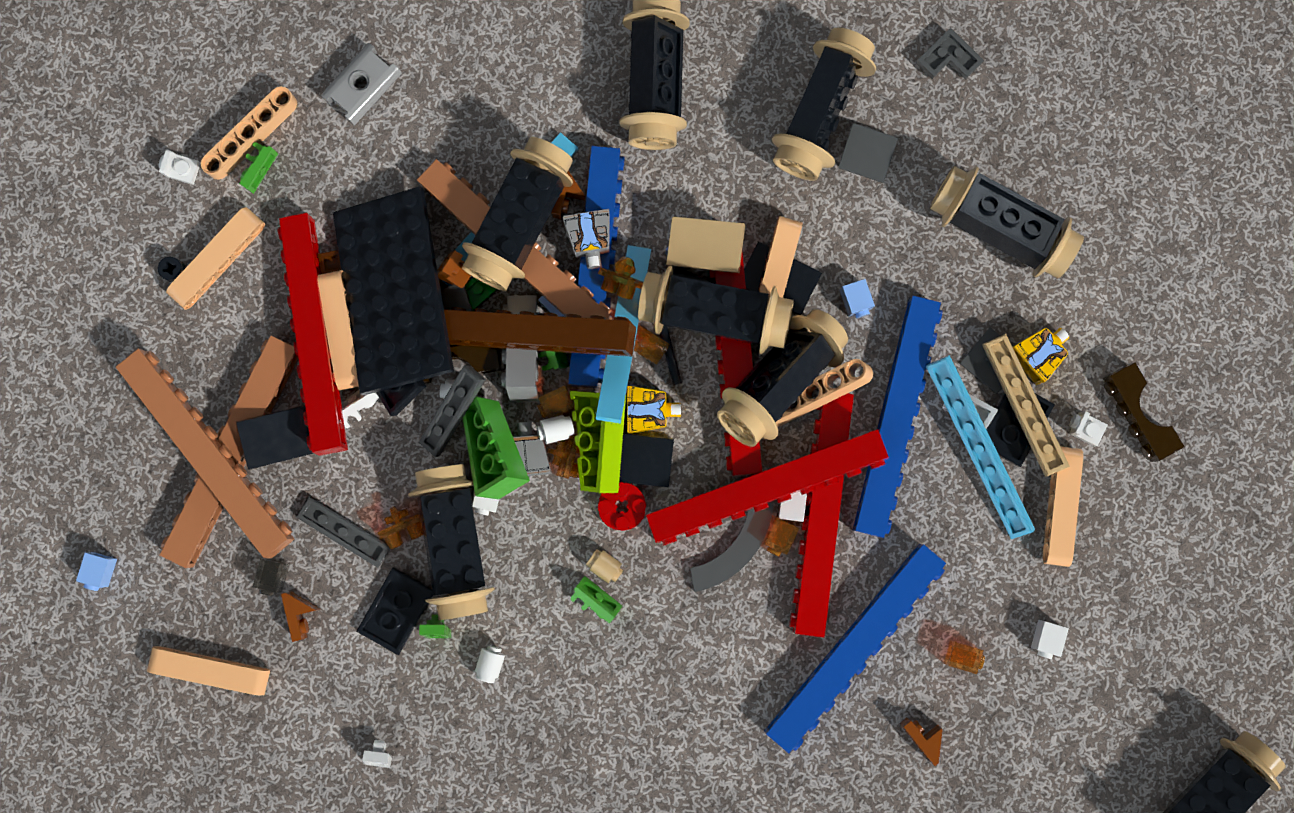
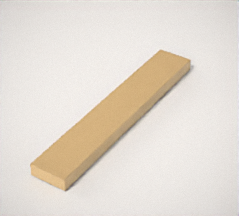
[982,334,1070,477]

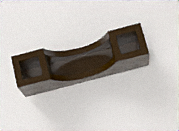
[423,345,502,384]
[1103,362,1184,462]

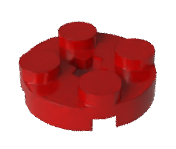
[598,482,646,531]

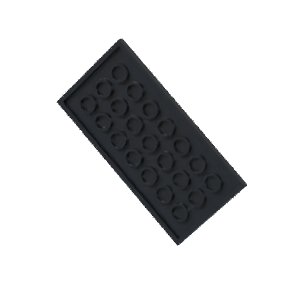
[333,186,454,395]

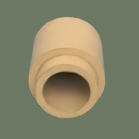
[586,549,624,584]

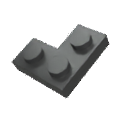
[916,28,984,80]

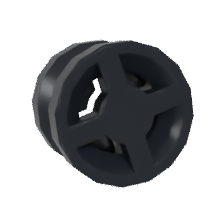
[157,256,186,282]

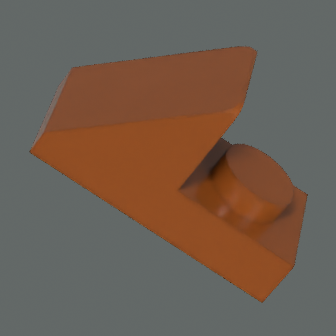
[551,171,585,220]
[437,250,471,288]
[281,591,320,642]
[899,718,942,766]

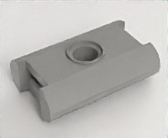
[320,43,402,126]

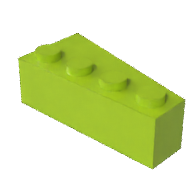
[570,391,626,493]

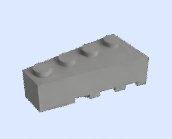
[501,295,539,403]

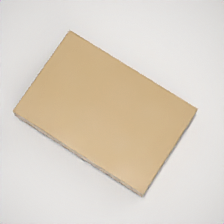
[666,217,745,273]

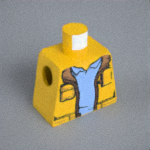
[1013,328,1069,386]
[627,386,681,434]

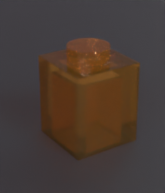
[537,385,575,418]
[763,518,799,557]
[944,640,985,674]

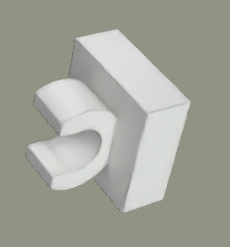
[362,740,392,768]

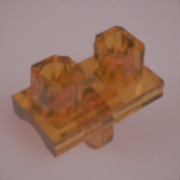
[598,257,643,300]
[634,325,670,365]
[547,435,580,479]
[377,506,423,549]

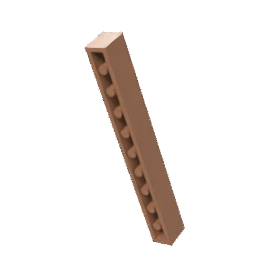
[417,159,613,320]
[159,336,299,568]
[116,348,295,558]

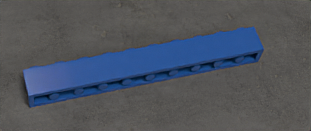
[568,146,625,389]
[852,296,943,538]
[764,544,946,753]

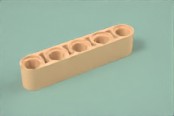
[201,86,297,180]
[166,207,265,310]
[758,216,803,298]
[318,270,359,390]
[775,359,873,427]
[1042,446,1083,567]
[147,646,270,695]

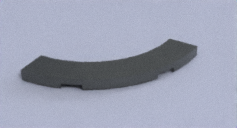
[690,501,774,592]

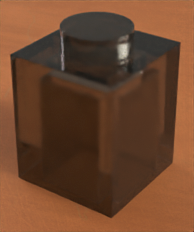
[252,558,290,596]

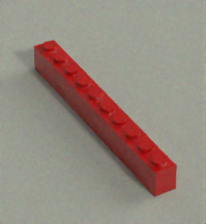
[277,213,348,456]
[709,252,762,476]
[789,393,854,638]
[646,429,889,546]

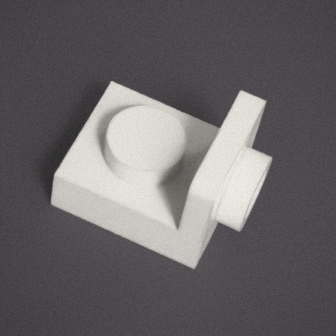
[159,150,201,185]
[1069,411,1107,447]

